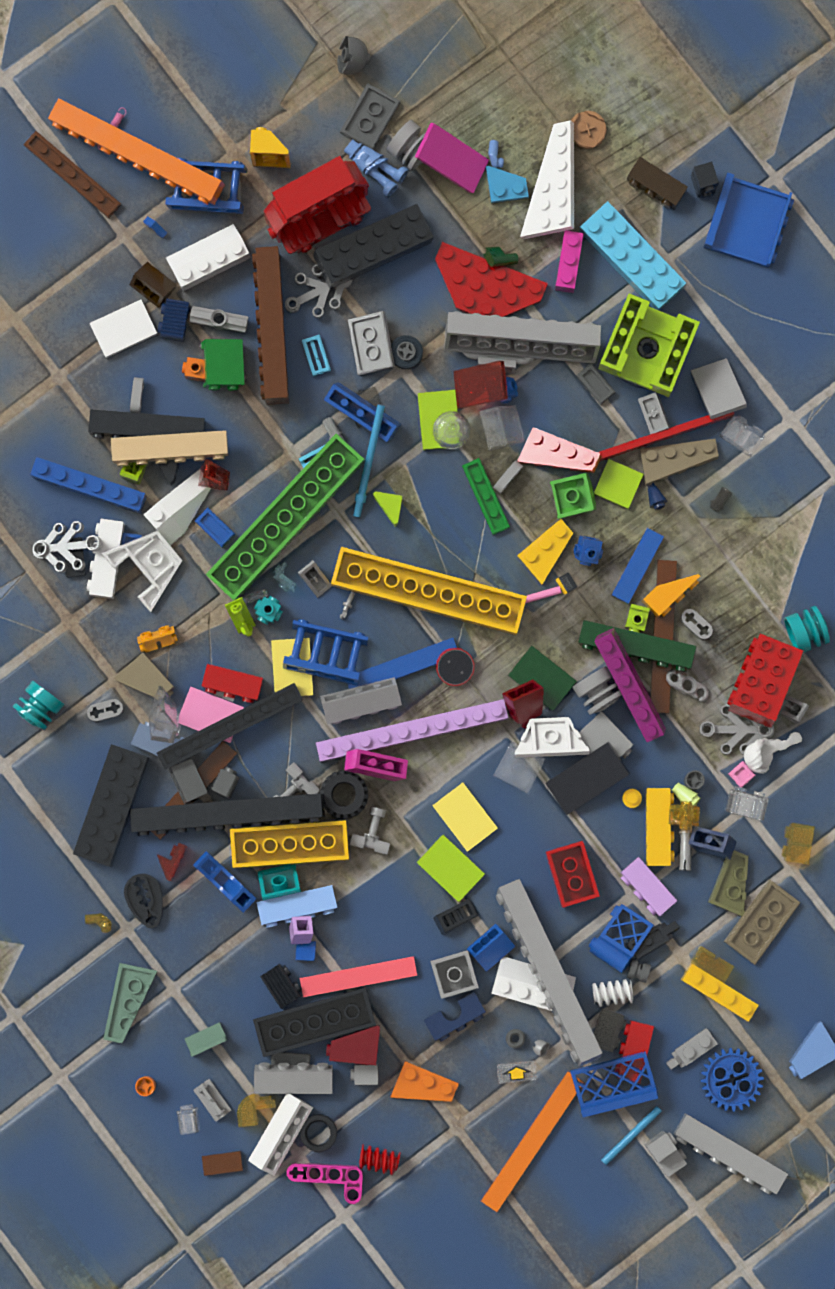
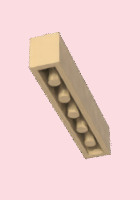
[111,431,229,466]

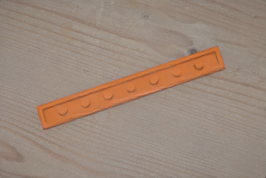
[481,1071,584,1212]

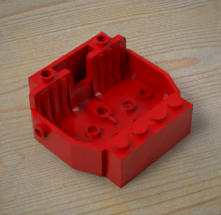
[264,156,371,254]

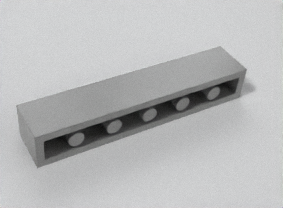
[674,1113,788,1195]

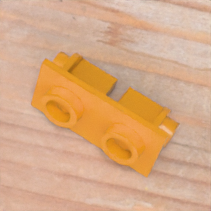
[137,625,178,653]

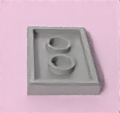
[348,311,395,376]
[691,358,747,419]

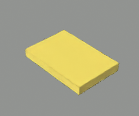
[271,638,313,696]
[432,783,498,852]

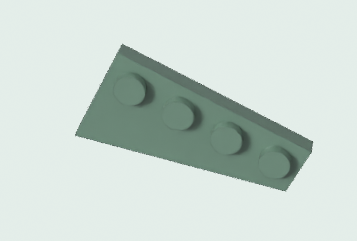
[103,963,158,1043]

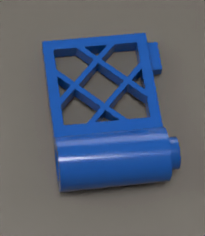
[588,904,654,973]

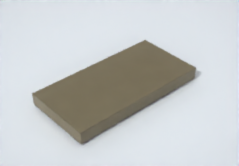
[724,879,800,965]

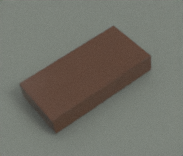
[202,1151,243,1176]

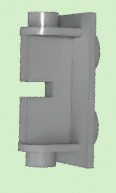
[194,1079,231,1121]

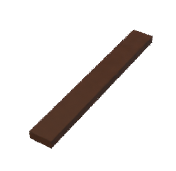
[650,560,677,714]

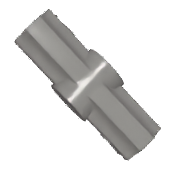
[189,306,249,334]

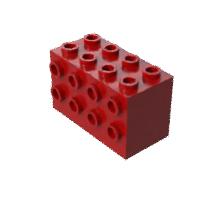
[727,633,803,728]

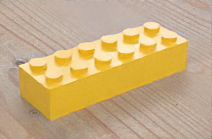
[230,820,349,869]

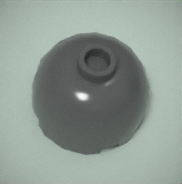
[337,36,370,75]

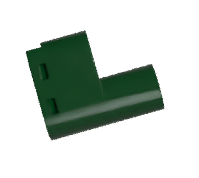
[483,246,519,267]

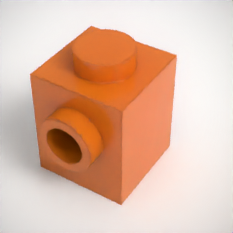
[182,357,205,382]

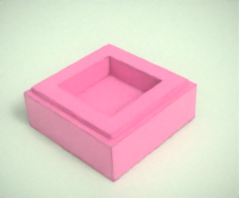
[728,761,756,788]

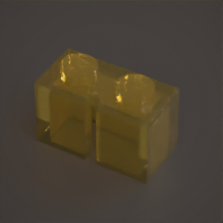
[781,823,815,865]
[689,946,734,983]

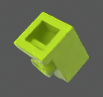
[625,604,650,633]

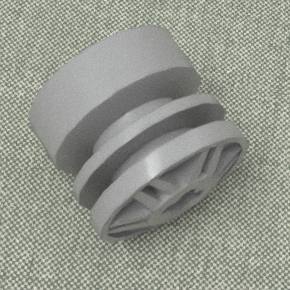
[387,120,426,171]
[572,666,622,715]

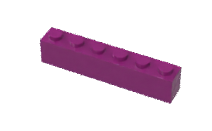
[594,628,666,742]

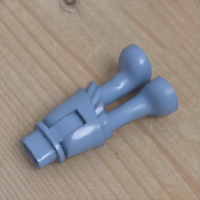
[344,140,409,198]

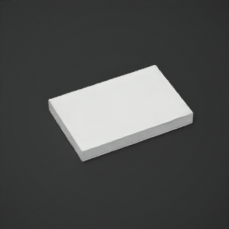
[90,300,158,358]

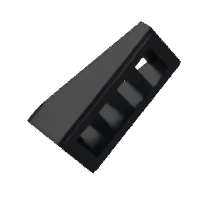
[433,899,478,935]

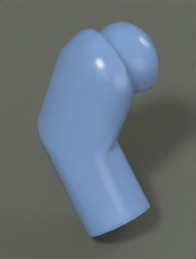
[488,140,504,168]

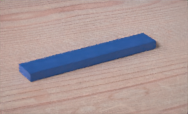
[347,638,456,689]

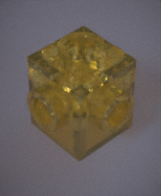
[668,801,700,830]

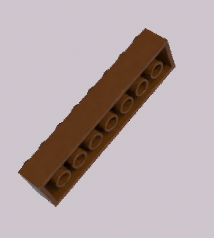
[252,246,289,405]

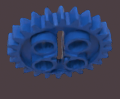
[700,1048,764,1111]

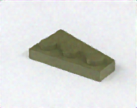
[708,850,748,916]

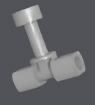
[274,762,320,797]
[350,807,390,855]

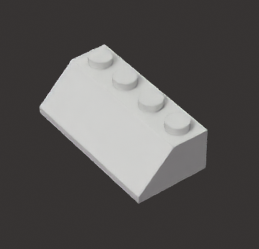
[166,224,250,291]
[491,957,576,1011]

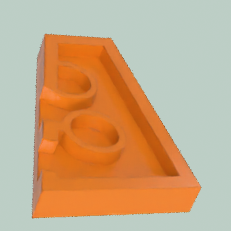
[390,1061,459,1102]

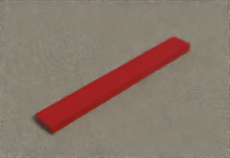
[597,412,734,462]

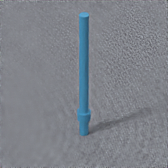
[353,404,385,517]

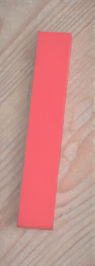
[300,956,417,997]

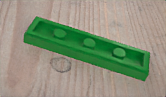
[462,458,510,535]

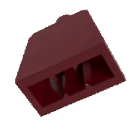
[502,680,544,728]

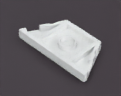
[515,717,590,758]

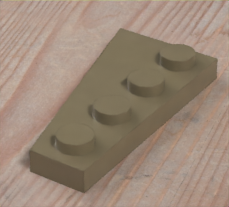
[640,439,719,486]

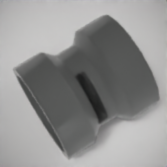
[684,770,705,790]
[627,959,651,983]

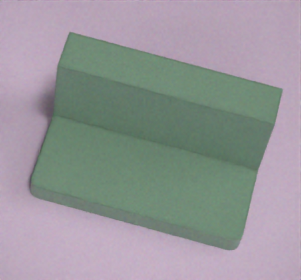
[185,1022,228,1057]

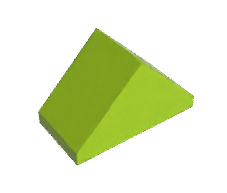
[120,462,147,485]
[373,492,402,527]

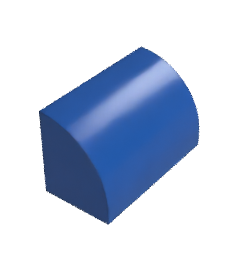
[467,924,515,972]

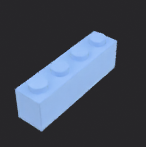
[256,885,338,928]

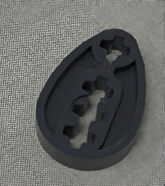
[124,874,163,928]

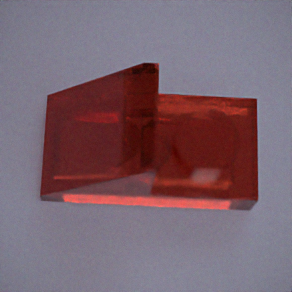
[157,843,187,882]

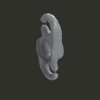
[666,670,709,702]

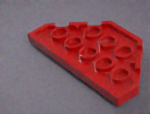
[435,242,548,317]

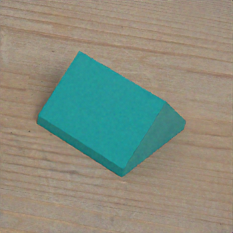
[257,864,302,901]

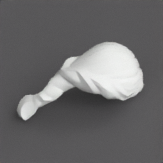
[744,732,802,774]

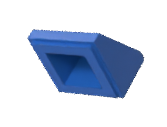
[295,941,316,961]

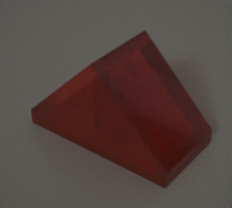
[198,459,230,491]

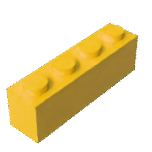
[646,788,674,866]
[681,964,759,1022]

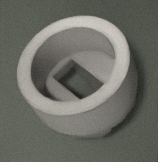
[532,1040,550,1057]

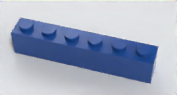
[30,457,147,514]

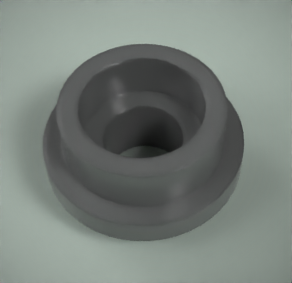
[506,1029,525,1048]

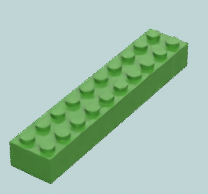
[206,434,365,600]

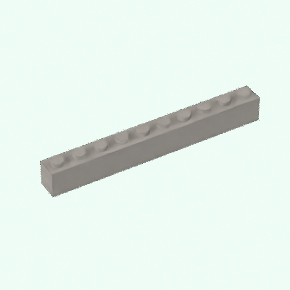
[496,879,603,1067]

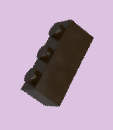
[627,157,688,210]

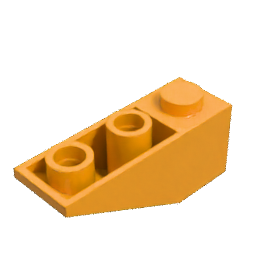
[642,574,700,618]

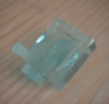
[273,562,297,592]

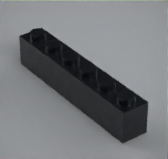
[88,409,206,439]

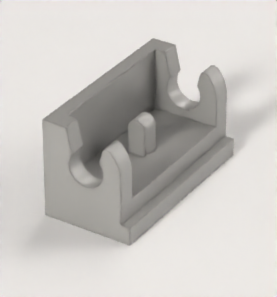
[638,392,671,434]

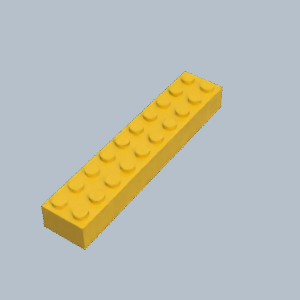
[331,547,527,635]

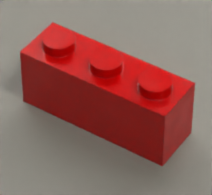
[201,664,264,704]
[614,1020,654,1083]

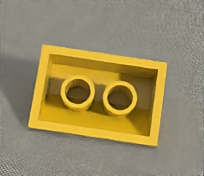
[250,127,291,168]

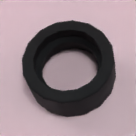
[300,1114,337,1152]

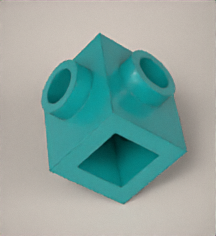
[254,596,283,625]

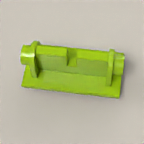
[225,597,256,637]

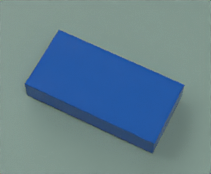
[195,508,235,548]

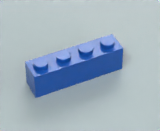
[324,382,401,442]

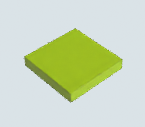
[594,459,643,509]

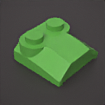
[550,473,596,519]

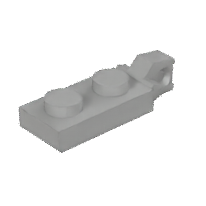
[666,1028,717,1069]

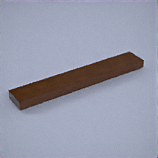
[23,131,121,219]
[151,741,238,840]

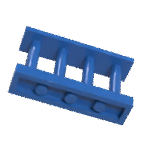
[165,158,248,214]
[283,619,368,685]

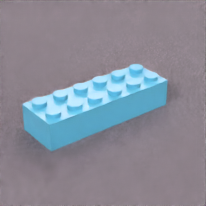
[579,201,686,311]

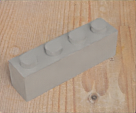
[320,677,402,724]
[254,1062,333,1094]

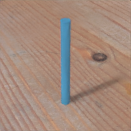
[601,1106,662,1165]

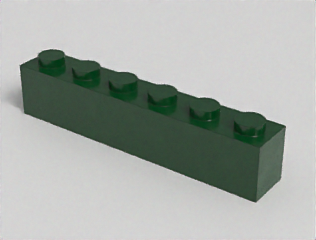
[578,620,697,672]

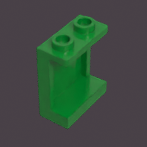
[201,339,244,391]

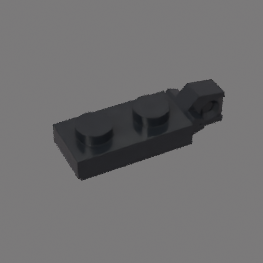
[627,921,680,961]

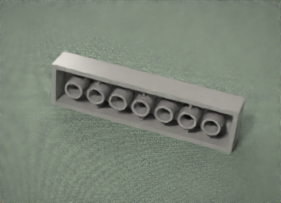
[444,311,601,364]

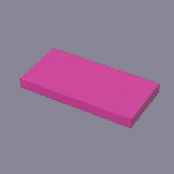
[415,123,489,193]

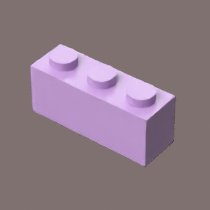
[620,857,677,916]

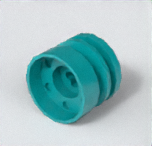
[784,605,830,653]
[13,680,65,730]

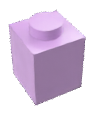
[289,916,313,944]

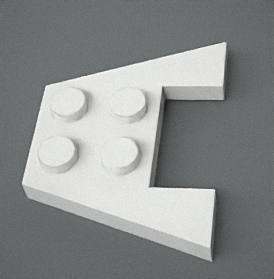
[101,531,182,612]

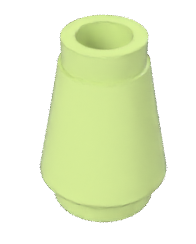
[672,782,701,810]

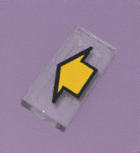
[496,1061,537,1084]

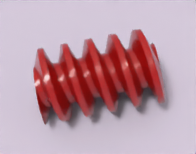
[359,1144,401,1176]

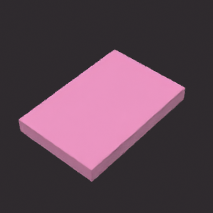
[177,687,244,743]

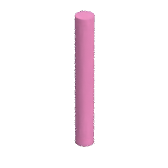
[525,586,561,604]

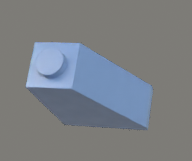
[789,1021,835,1079]

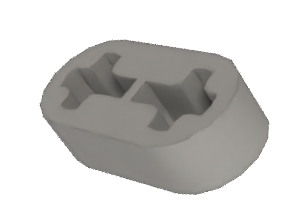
[130,377,144,413]
[493,460,523,494]
[681,609,713,640]
[87,699,124,722]

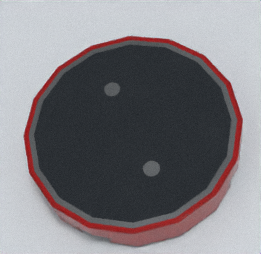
[436,647,475,686]

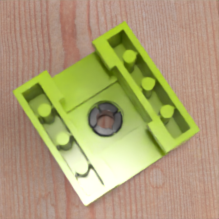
[598,293,700,397]

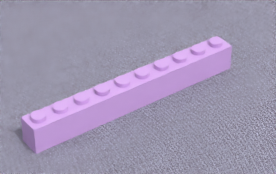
[316,699,508,763]

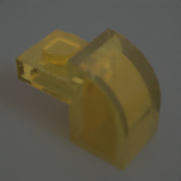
[237,1093,276,1127]

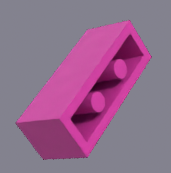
[555,230,583,293]
[344,749,408,782]

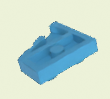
[486,166,529,203]

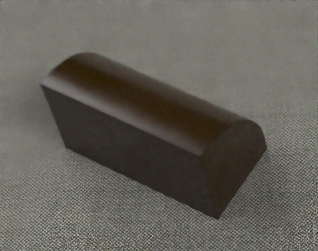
[129,262,177,308]

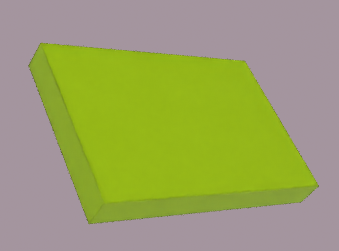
[417,390,461,450]
[416,835,485,902]

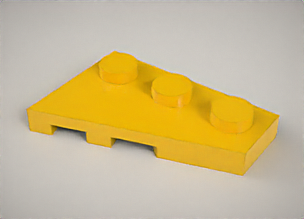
[517,519,573,585]

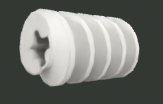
[592,979,633,1007]

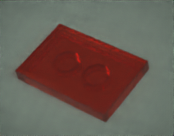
[453,360,508,409]

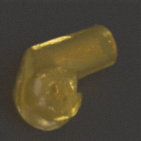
[85,913,112,933]

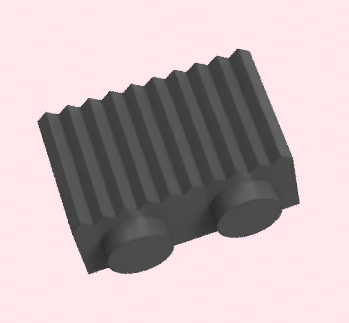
[211,767,240,799]

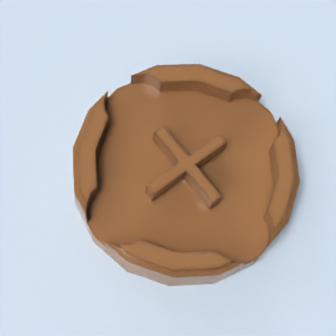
[571,111,607,149]

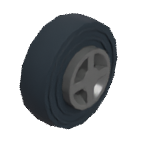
[391,335,423,370]

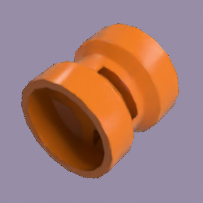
[135,1076,156,1096]

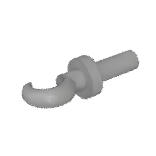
[340,592,355,620]

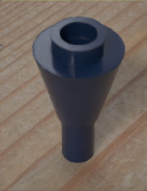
[647,482,668,510]

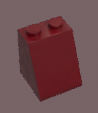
[326,1025,380,1066]

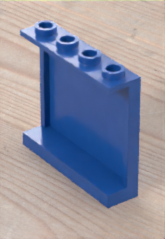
[703,172,794,268]

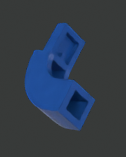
[193,851,257,913]

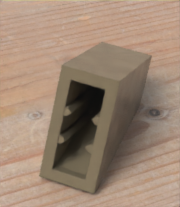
[114,653,175,701]

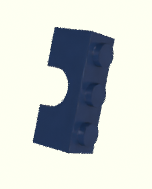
[424,991,486,1042]

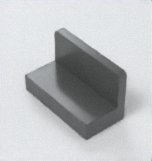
[168,759,207,805]

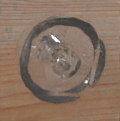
[433,411,471,450]

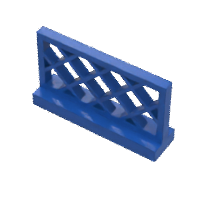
[570,1051,658,1117]

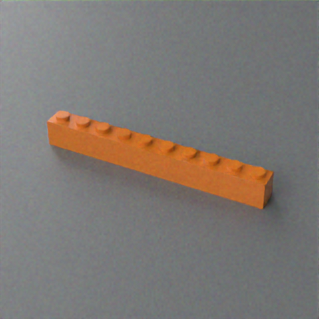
[48,98,225,205]

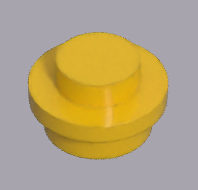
[622,789,642,808]

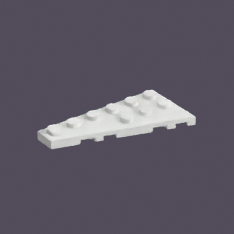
[520,121,574,239]

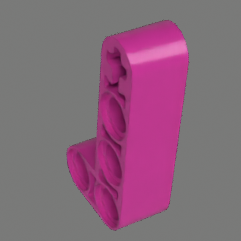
[286,1163,363,1204]

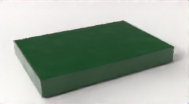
[508,645,576,711]

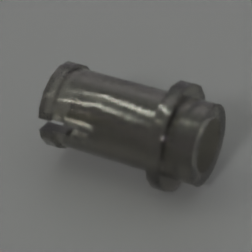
[710,487,732,513]

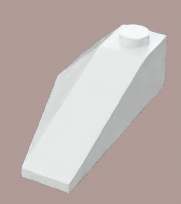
[144,467,215,546]

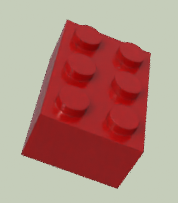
[545,841,600,908]

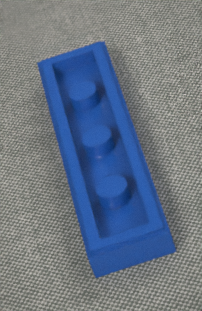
[611,528,664,604]

